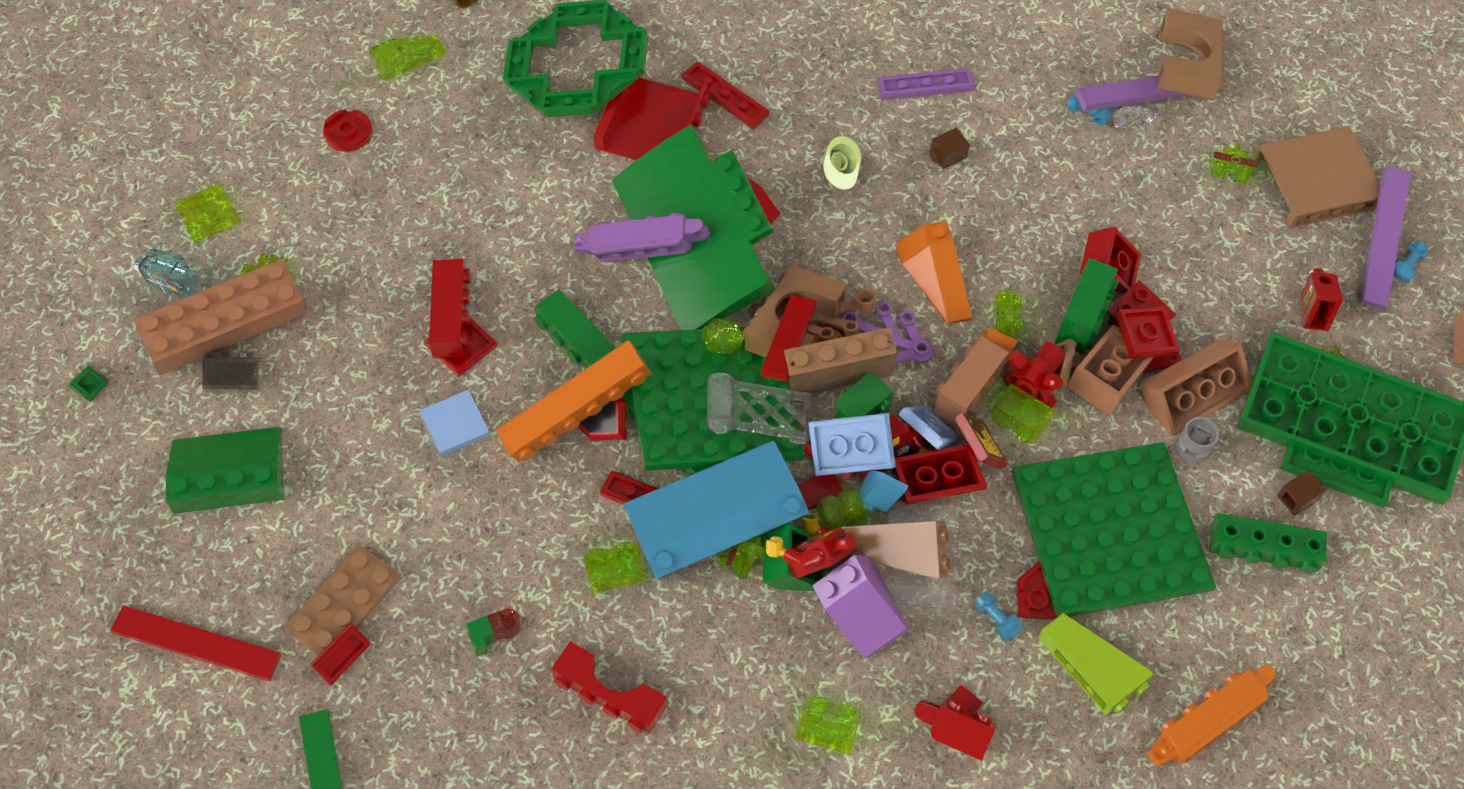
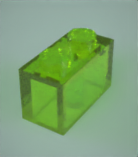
[990,383,1055,445]

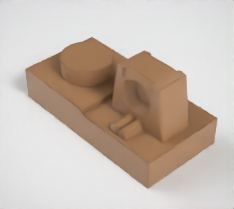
[1054,338,1082,392]

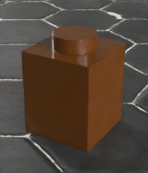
[929,127,970,169]
[1277,470,1326,516]

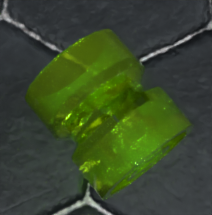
[817,487,865,529]

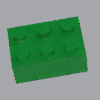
[1054,258,1119,354]

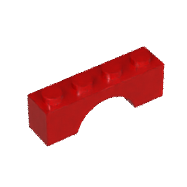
[551,641,668,734]

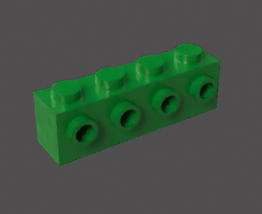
[1209,513,1327,573]

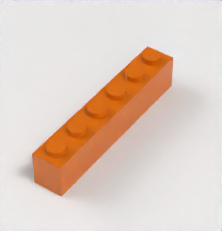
[496,340,652,462]

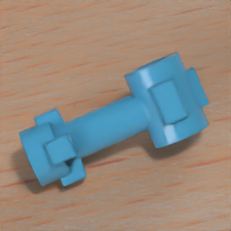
[1066,94,1113,126]
[1394,241,1428,283]
[974,591,1023,641]

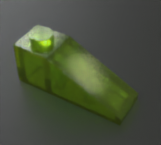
[369,36,447,82]

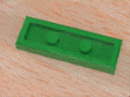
[299,709,343,789]

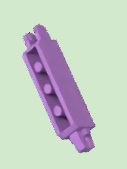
[574,213,710,262]

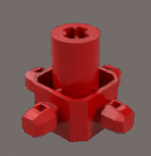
[1003,342,1065,409]

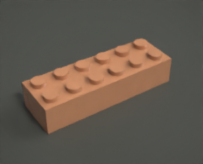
[133,258,307,376]

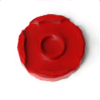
[323,109,373,152]

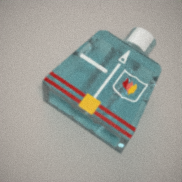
[134,248,200,300]

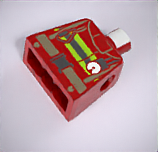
[1301,268,1343,331]

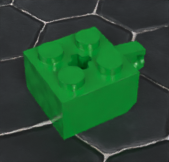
[834,371,894,419]

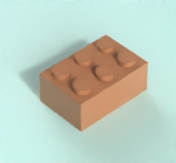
[932,336,1009,432]

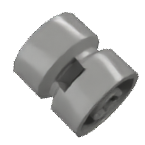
[1176,417,1219,463]

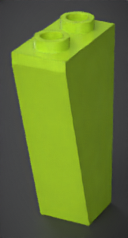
[1038,613,1154,716]

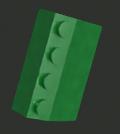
[166,427,284,514]

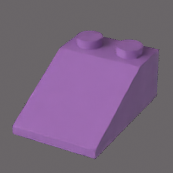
[812,555,910,659]

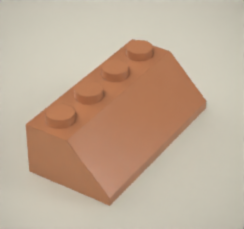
[1140,338,1252,436]

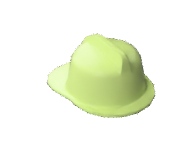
[822,136,861,190]

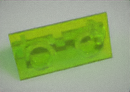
[995,285,1023,341]

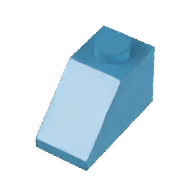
[855,470,908,513]

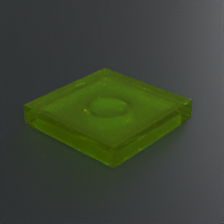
[174,183,241,243]

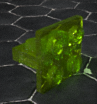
[794,696,862,755]

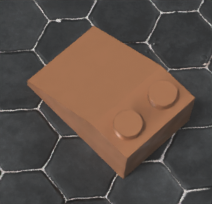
[1066,324,1154,416]

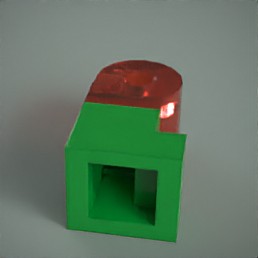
[466,609,521,657]

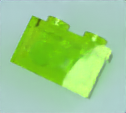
[583,542,646,595]

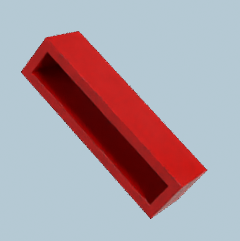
[429,258,471,359]

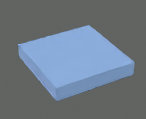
[420,390,490,456]
[899,405,962,450]

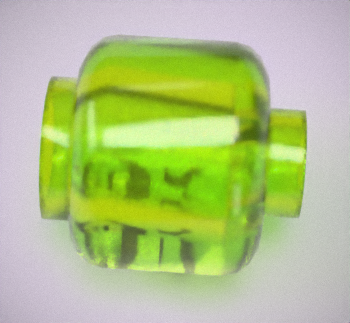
[702,318,743,355]

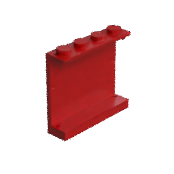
[594,78,711,160]

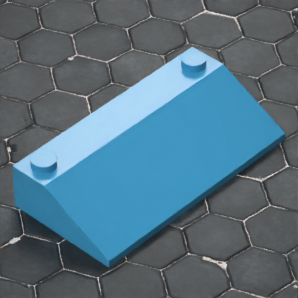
[623,441,809,580]

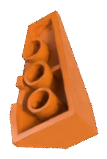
[895,221,972,324]

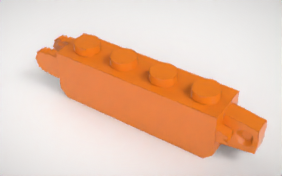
[1146,665,1277,768]

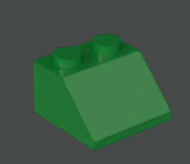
[763,523,825,591]

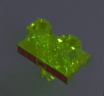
[1209,142,1259,185]
[719,534,766,579]

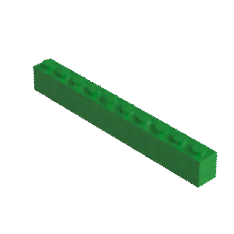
[535,289,710,477]

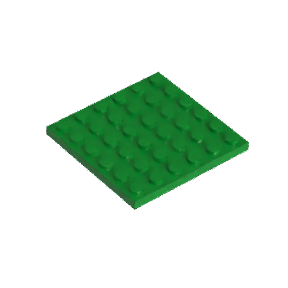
[621,327,804,471]
[1011,442,1216,618]

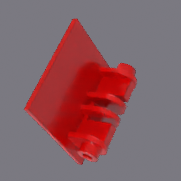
[1107,280,1177,327]

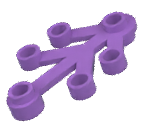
[841,301,934,364]

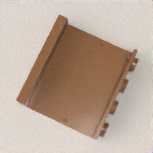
[1254,126,1381,229]
[784,327,897,397]

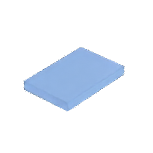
[808,413,896,476]

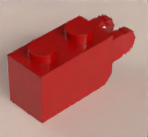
[914,699,997,761]

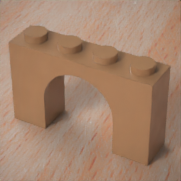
[1157,8,1225,100]
[743,265,847,367]

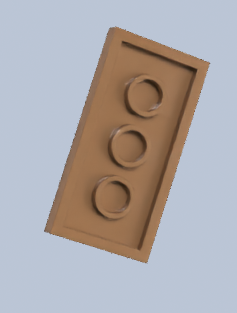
[283,544,402,656]

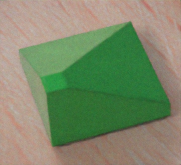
[68,365,109,402]

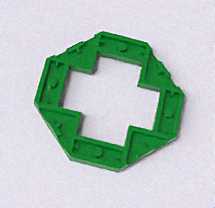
[503,0,648,117]

